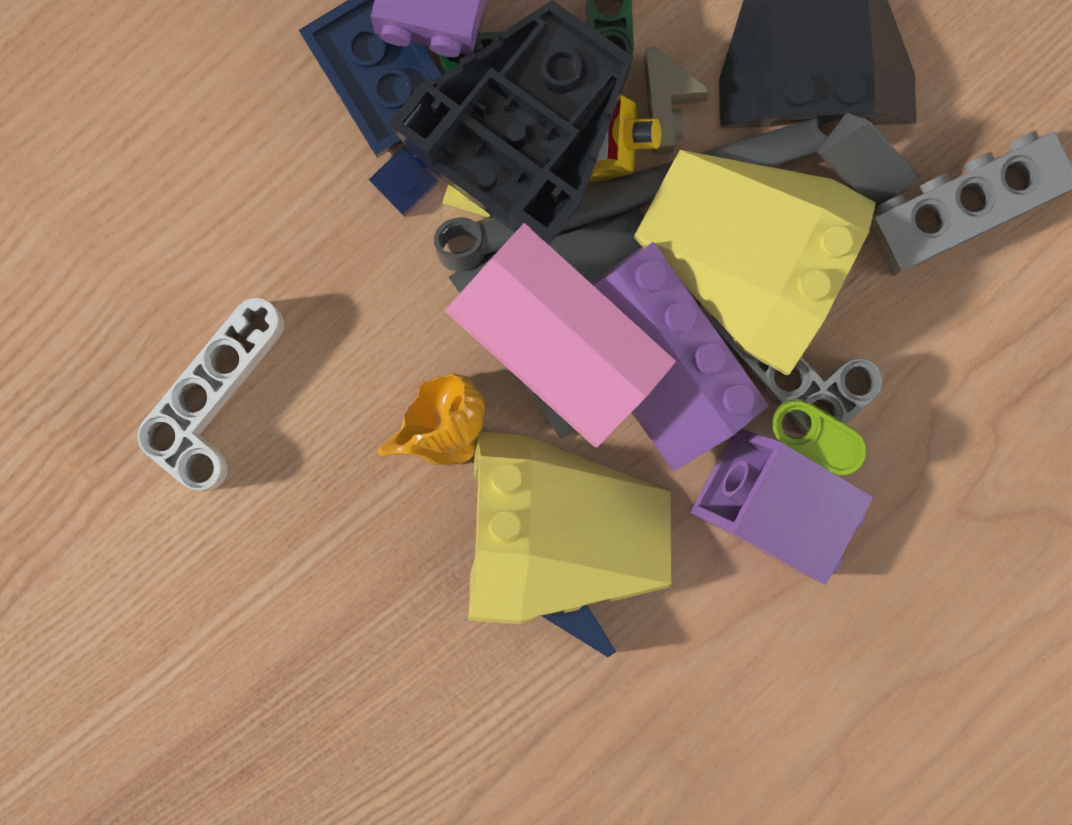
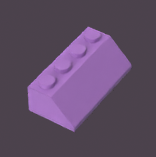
[591,242,769,470]

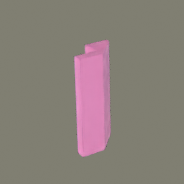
[445,223,676,448]

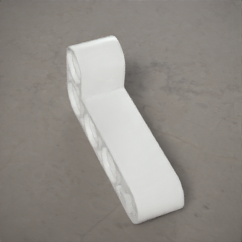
[137,298,284,491]

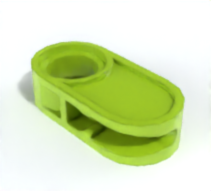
[772,399,866,475]

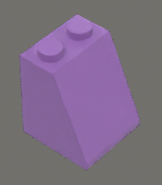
[371,0,490,57]
[690,429,873,585]

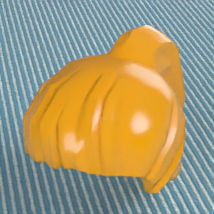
[378,373,486,466]

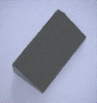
[817,113,919,209]

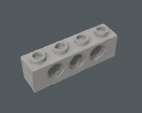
[870,131,1072,276]

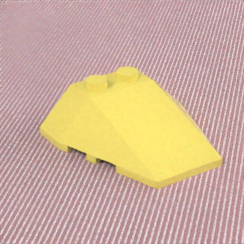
[634,150,876,376]
[468,431,671,624]

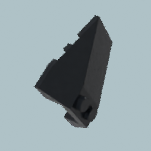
[388,0,633,245]
[718,0,916,128]

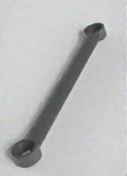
[434,119,841,272]

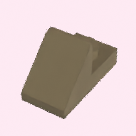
[644,47,710,155]

